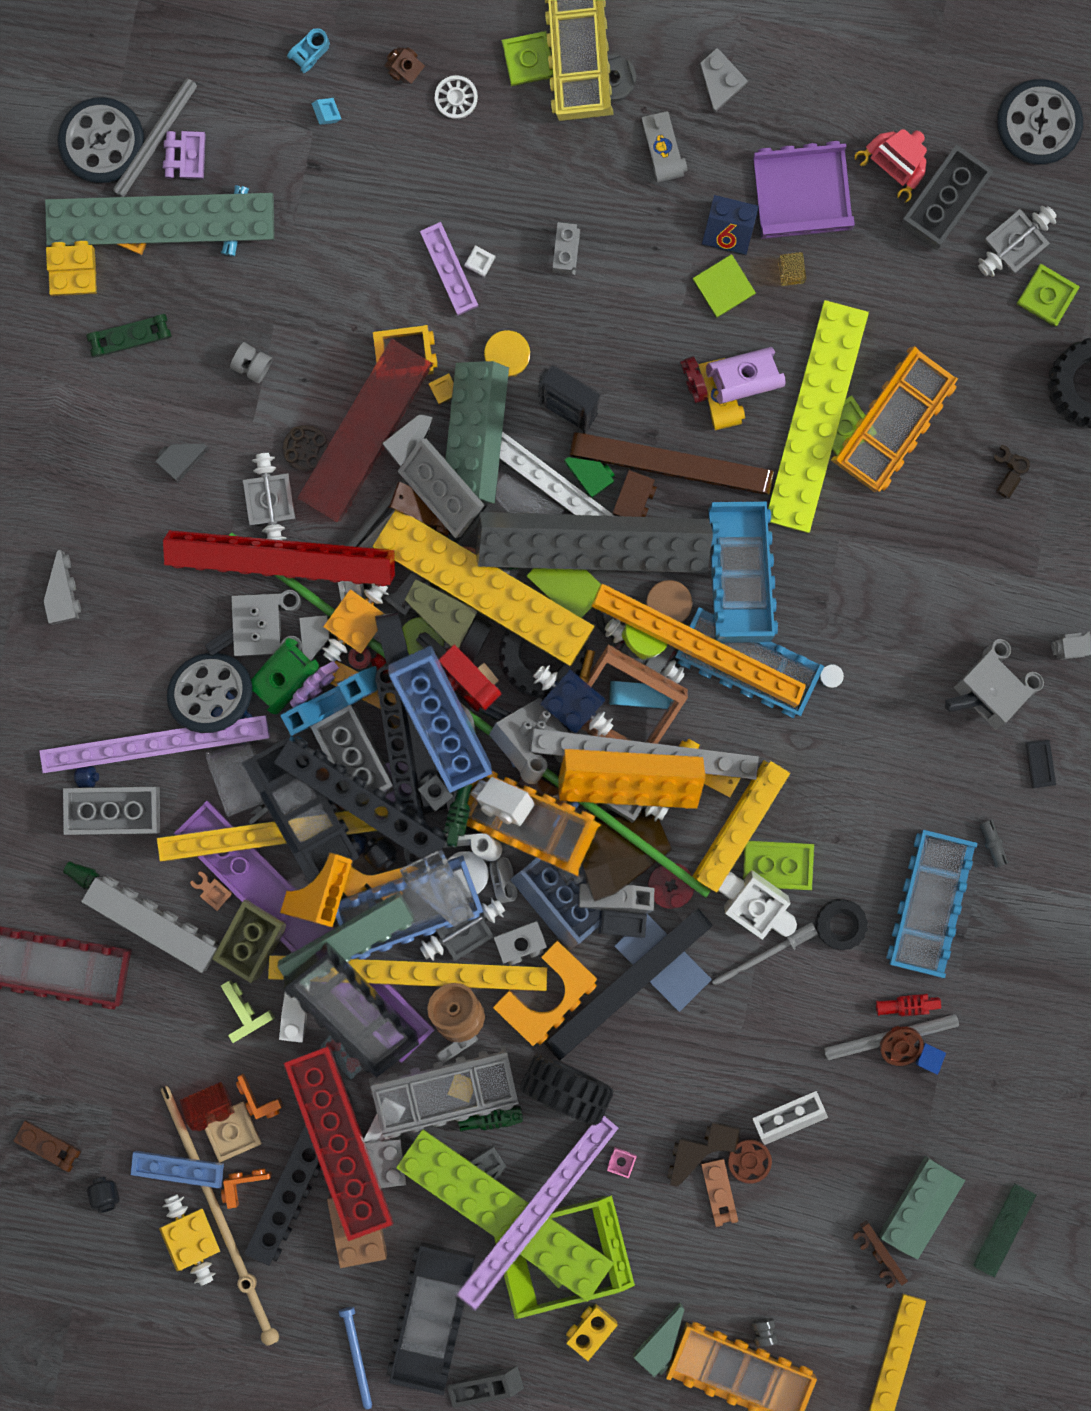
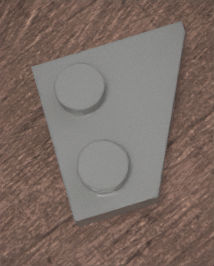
[700,48,748,112]

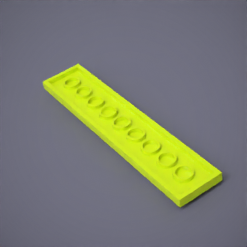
[768,300,869,533]

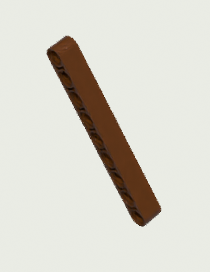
[569,432,774,495]

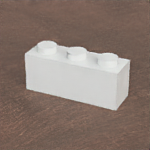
[752,1091,828,1145]

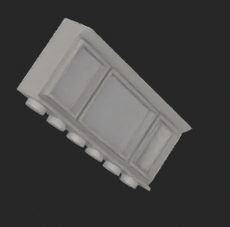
[369,1045,519,1138]

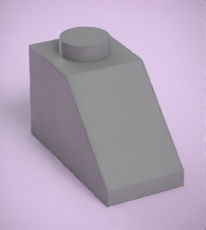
[299,615,333,661]

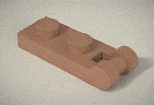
[701,1158,738,1227]

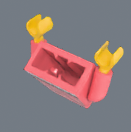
[855,129,927,203]

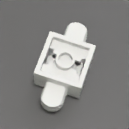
[719,870,797,940]

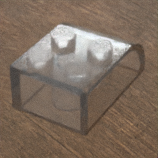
[206,741,264,817]

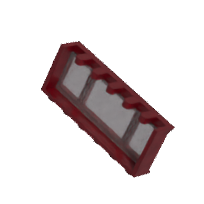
[0,926,132,1009]

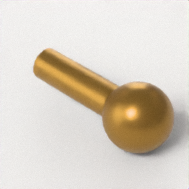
[579,650,595,687]

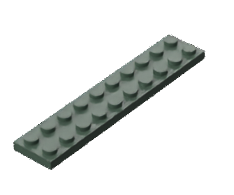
[45,193,275,246]

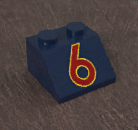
[702,195,759,255]

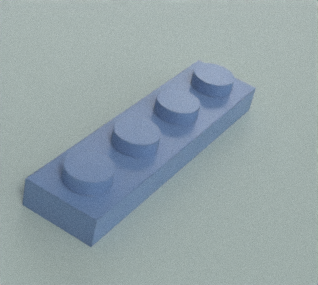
[131,1151,224,1188]

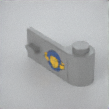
[641,111,687,183]

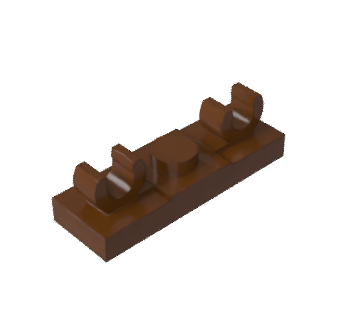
[852,1220,908,1288]

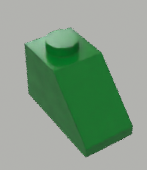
[564,457,615,499]

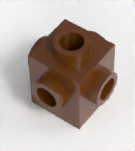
[384,47,425,84]

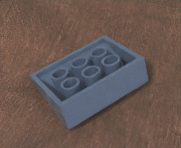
[510,834,601,951]

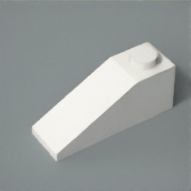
[279,984,310,1042]

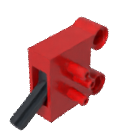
[416,632,501,713]

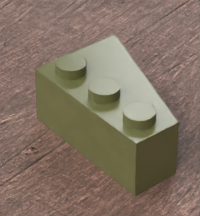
[404,579,477,648]

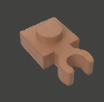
[190,871,233,911]

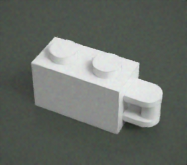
[470,777,535,826]

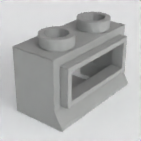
[553,222,580,275]
[1051,632,1091,660]

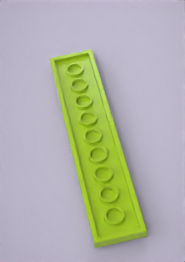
[396,1129,614,1302]

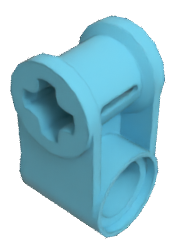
[287,28,330,73]

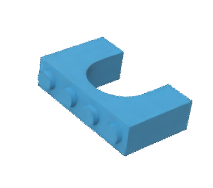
[280,666,378,736]

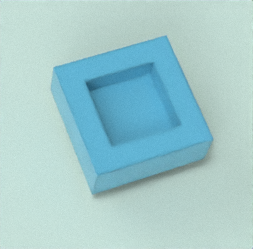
[312,98,341,125]

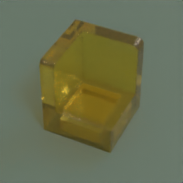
[778,252,806,286]

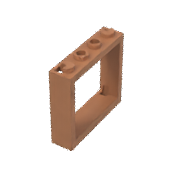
[581,645,688,744]

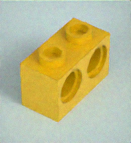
[566,1304,618,1361]

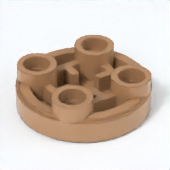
[646,580,692,623]

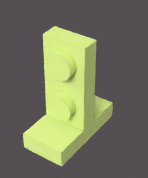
[221,980,275,1043]

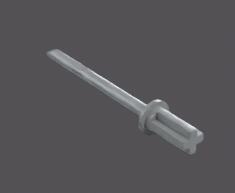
[712,922,818,985]

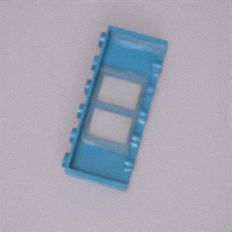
[708,502,778,643]

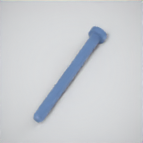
[338,1307,372,1410]

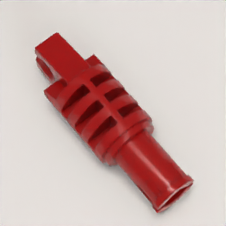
[876,994,941,1017]

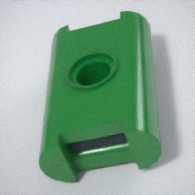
[251,638,319,715]

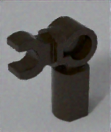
[993,445,1030,499]

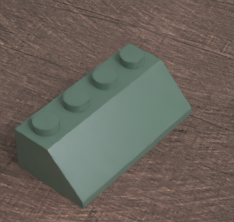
[878,1156,966,1259]

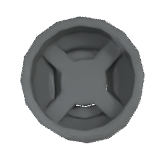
[751,1318,778,1347]

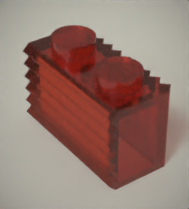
[179,1082,235,1131]

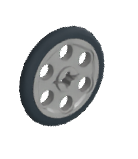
[997,79,1083,165]
[58,97,144,183]
[167,653,252,733]

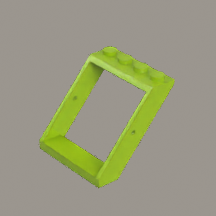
[494,1195,635,1319]

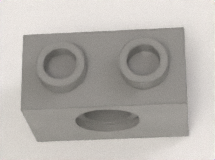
[494,921,547,966]

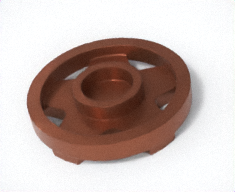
[880,1026,924,1066]
[728,1139,772,1184]

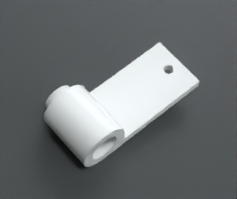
[443,834,502,862]

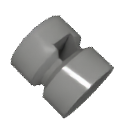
[230,342,273,384]

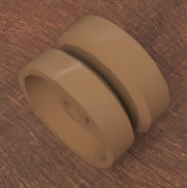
[427,983,485,1043]

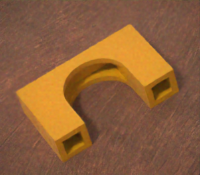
[493,940,597,1046]

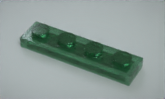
[973,1184,1037,1278]

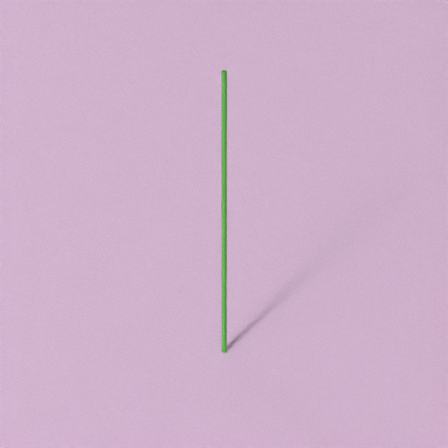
[229,532,711,898]

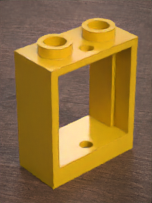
[373,325,438,381]

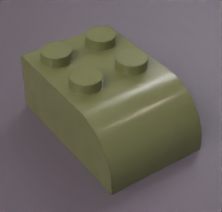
[212,899,286,983]

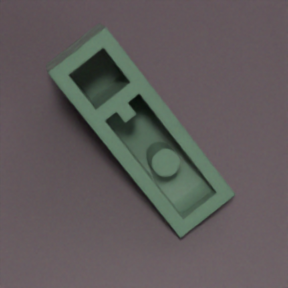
[633,1303,684,1377]

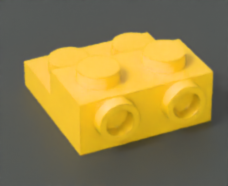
[46,241,97,296]

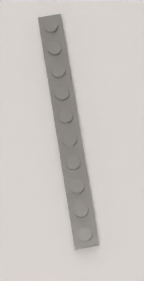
[530,729,759,780]

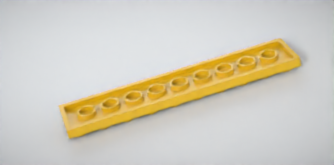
[372,511,594,666]

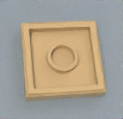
[201,1101,262,1163]

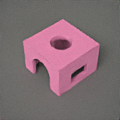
[607,1147,637,1178]

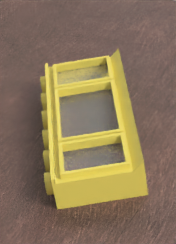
[545,0,614,121]

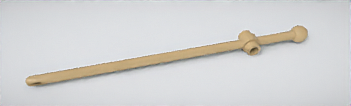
[161,1086,279,1346]

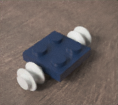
[533,665,613,736]

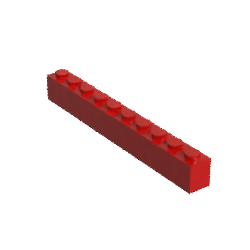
[163,530,395,586]

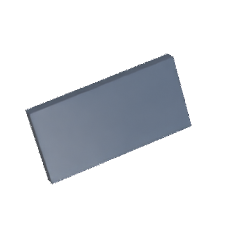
[614,914,712,1012]

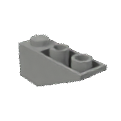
[44,550,81,625]
[579,884,654,915]

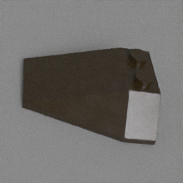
[564,810,672,902]

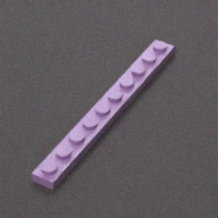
[39,715,270,773]
[456,1116,618,1310]

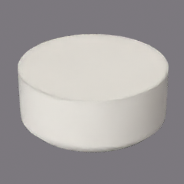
[820,665,844,688]

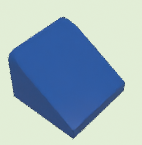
[915,1043,946,1075]

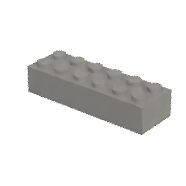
[81,875,219,973]

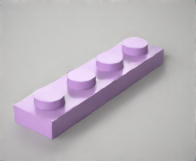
[420,222,478,316]

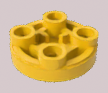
[484,330,530,377]

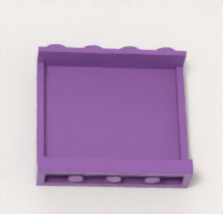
[753,141,855,239]

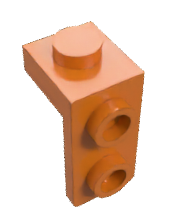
[236,1073,283,1119]
[221,1169,272,1209]

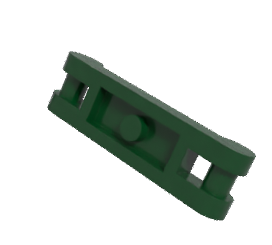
[86,314,172,358]

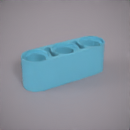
[609,681,673,709]

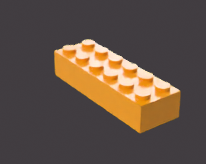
[558,749,705,809]

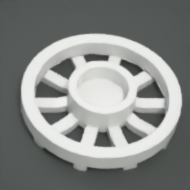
[435,75,478,119]

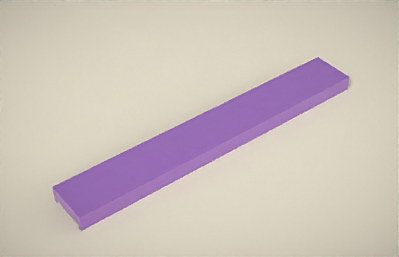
[174,800,435,1063]

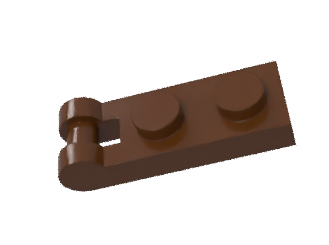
[13,1120,81,1172]

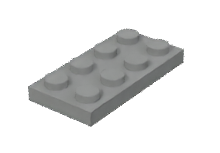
[398,438,484,538]

